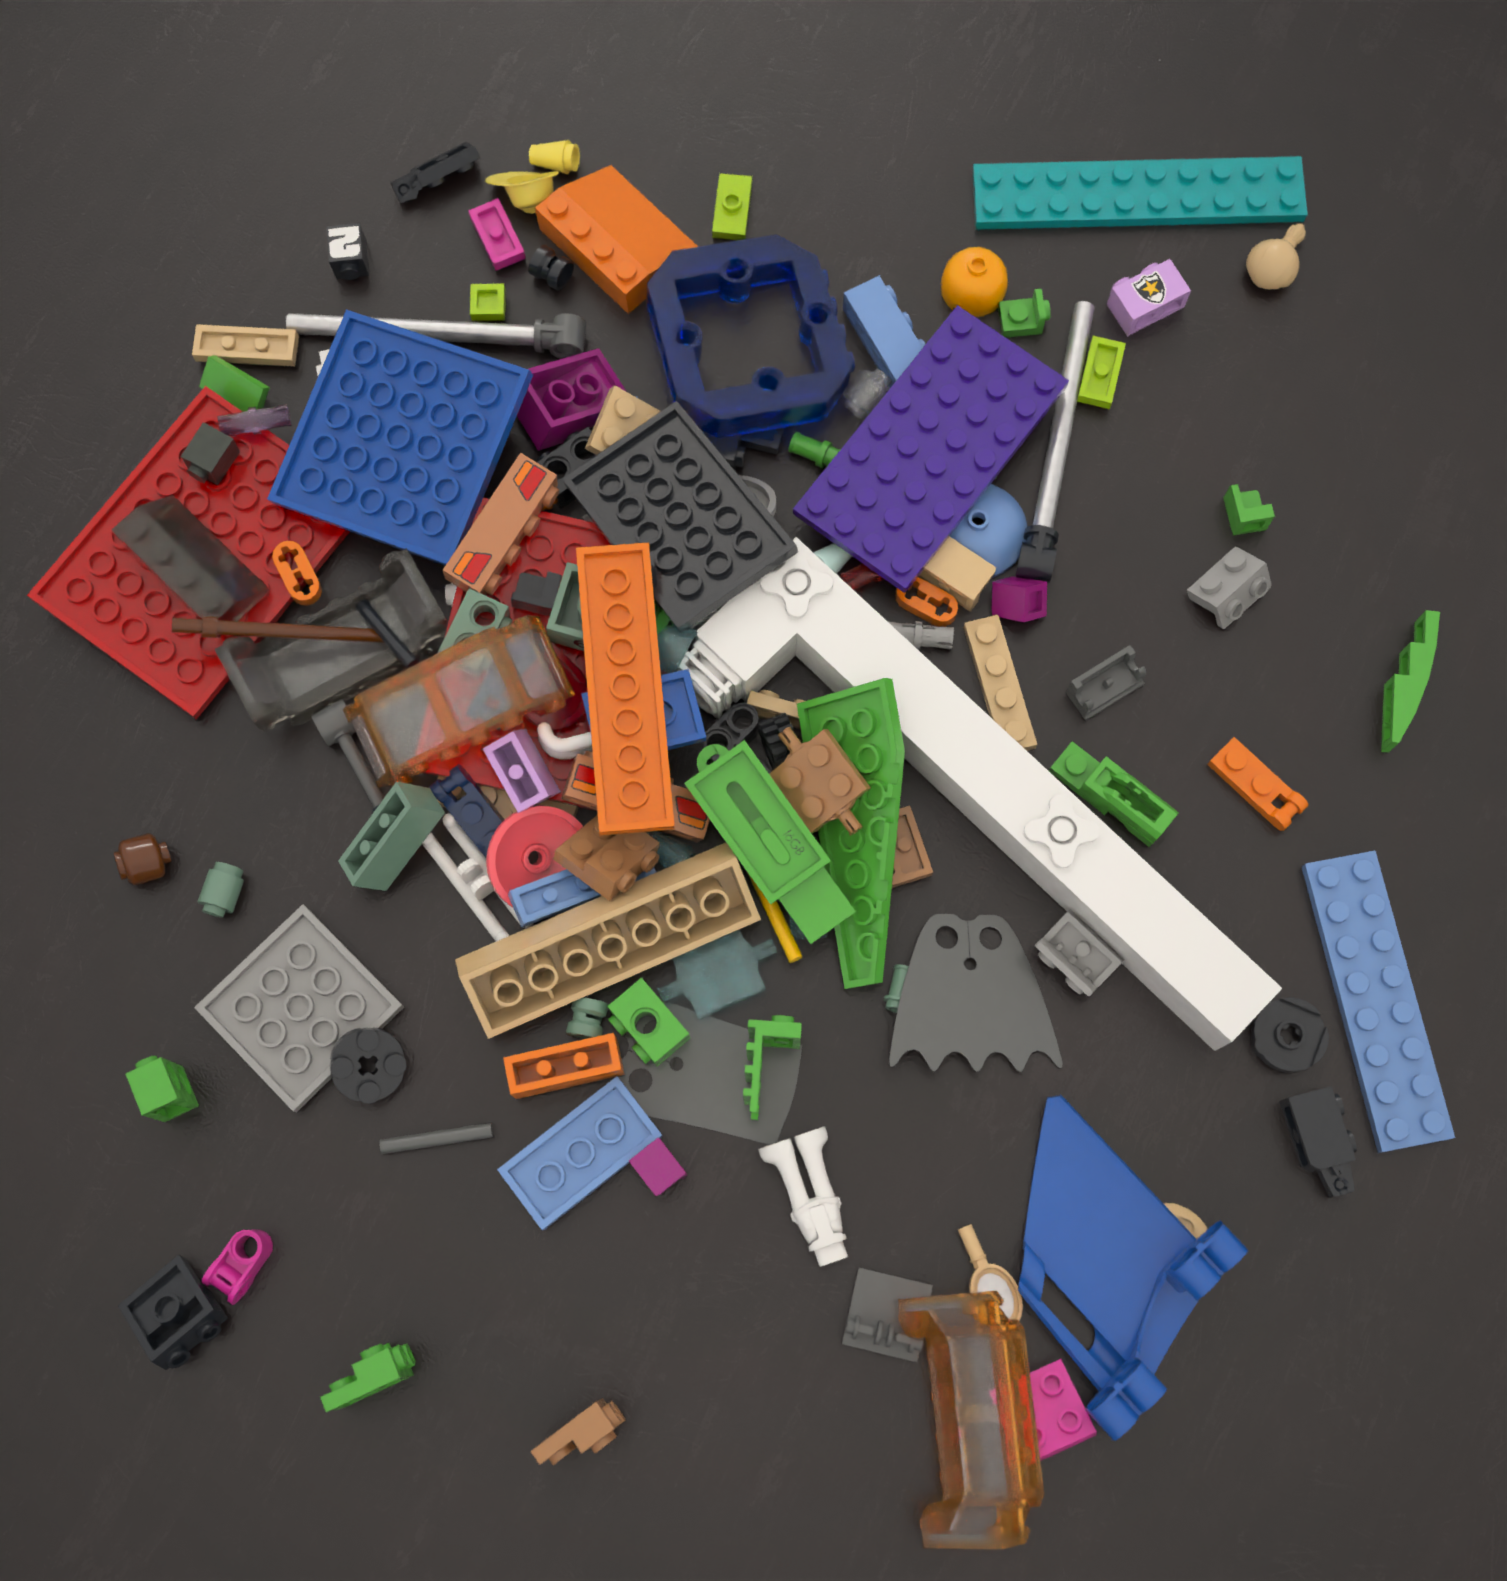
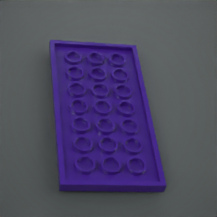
[793,305,1069,593]

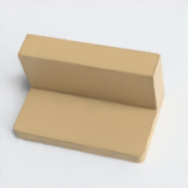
[918,536,996,612]

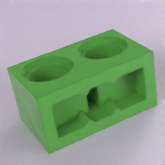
[126,1056,199,1122]

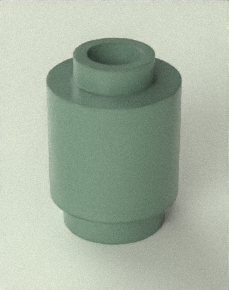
[197,862,244,918]

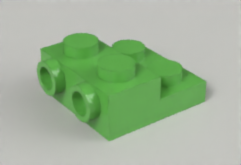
[320,1343,415,1412]

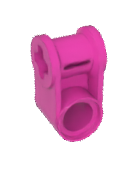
[202,1230,273,1305]

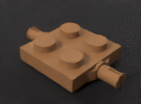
[769,727,871,836]

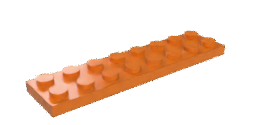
[576,542,675,836]

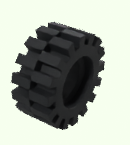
[757,713,797,770]

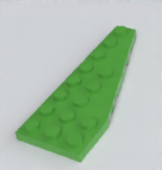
[797,678,905,989]

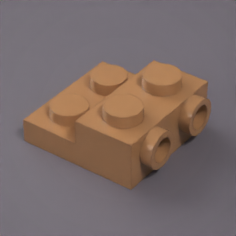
[553,815,660,901]
[531,1398,625,1465]

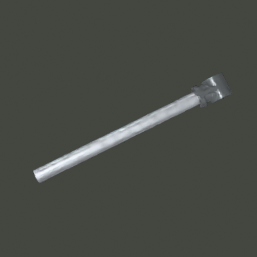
[286,313,586,359]

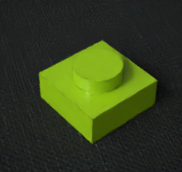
[470,284,506,321]

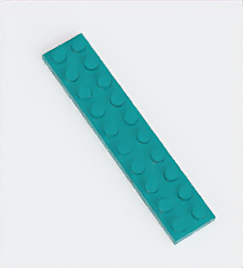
[972,156,1308,229]

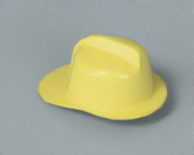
[485,171,559,213]

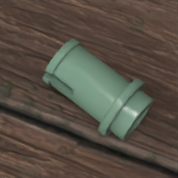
[884,964,909,1013]

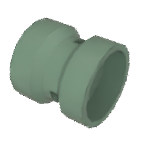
[566,997,609,1039]

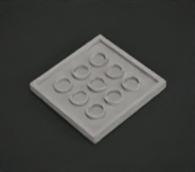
[194,904,404,1113]

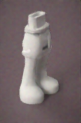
[758,1126,848,1266]

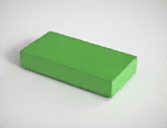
[199,355,270,419]

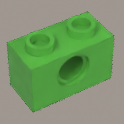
[607,978,691,1067]

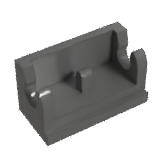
[1066,645,1146,721]

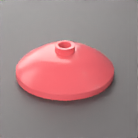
[486,805,583,907]

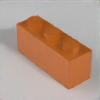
[503,1033,625,1099]

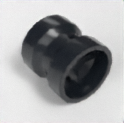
[528,245,574,291]

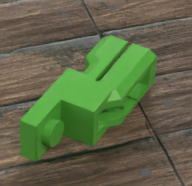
[1048,741,1179,847]

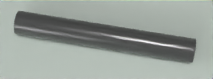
[380,1123,493,1154]

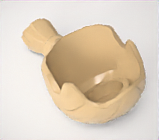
[1246,223,1306,289]

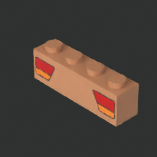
[443,453,560,596]
[561,751,710,843]

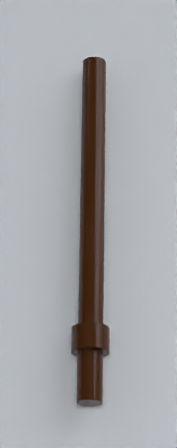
[171,616,384,643]

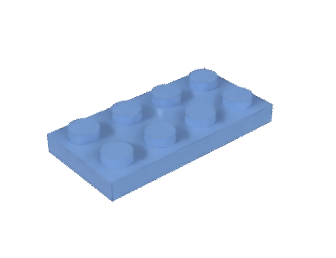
[497,1076,663,1231]

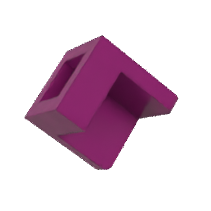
[992,576,1047,622]
[629,1137,687,1196]

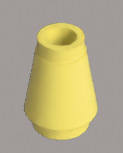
[529,140,580,174]

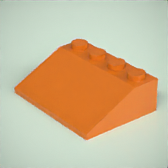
[535,165,701,314]

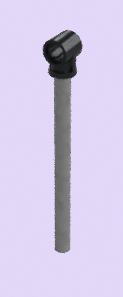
[1015,301,1095,583]

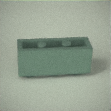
[338,781,445,891]

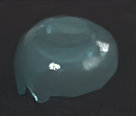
[657,624,698,675]

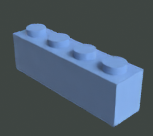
[843,276,926,388]

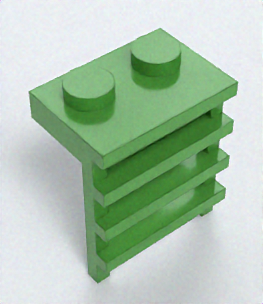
[743,1015,802,1121]

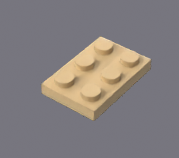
[585,385,661,455]

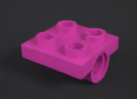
[990,1359,1097,1468]

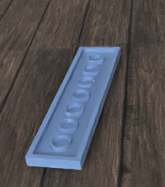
[1301,851,1455,1153]

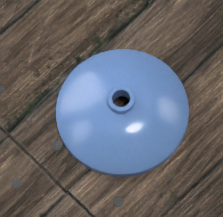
[950,484,1027,578]

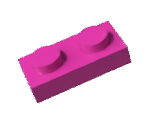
[468,198,526,271]

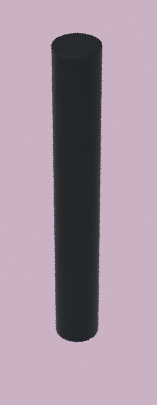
[356,600,420,672]

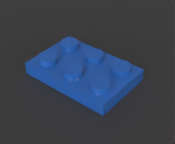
[582,669,706,750]

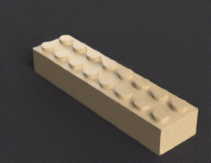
[455,842,761,1039]

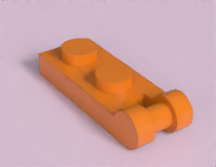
[1207,737,1309,831]

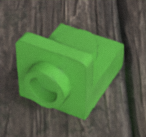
[998,289,1050,338]

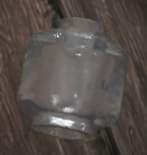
[843,368,892,421]

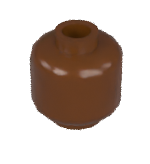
[113,833,171,885]

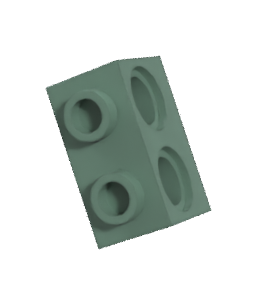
[438,588,513,678]

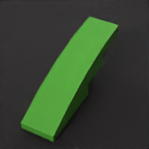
[1381,610,1440,753]

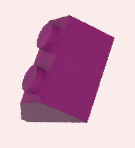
[517,348,627,451]

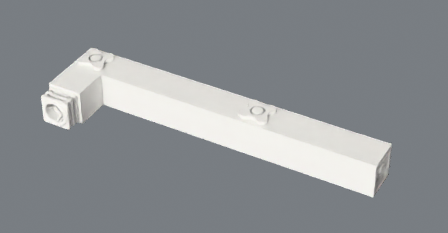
[674,537,1282,1051]

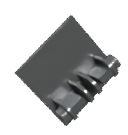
[842,1267,933,1362]

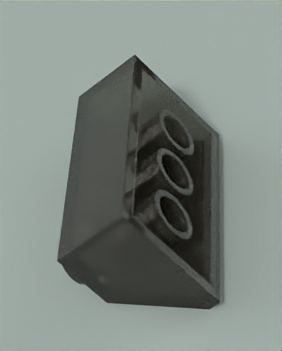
[112,495,270,638]

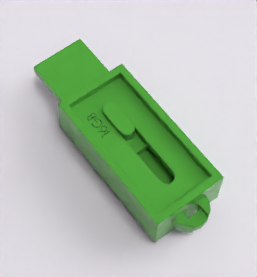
[684,740,856,944]

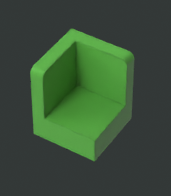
[1223,484,1275,536]

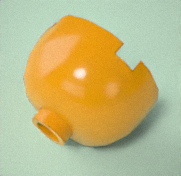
[941,247,1008,317]

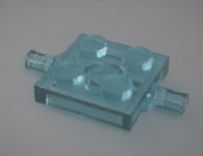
[657,929,777,1020]

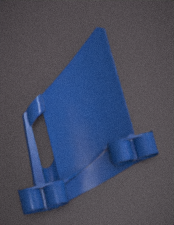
[1018,1095,1248,1441]

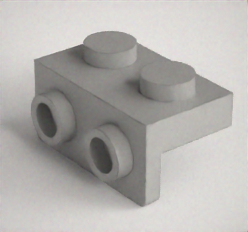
[1187,546,1272,629]
[1035,910,1124,997]

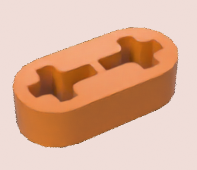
[272,541,322,606]
[895,577,958,627]

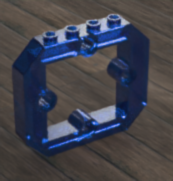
[646,234,855,438]

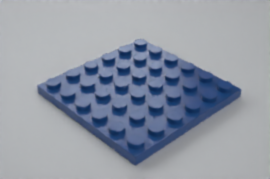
[267,309,533,566]

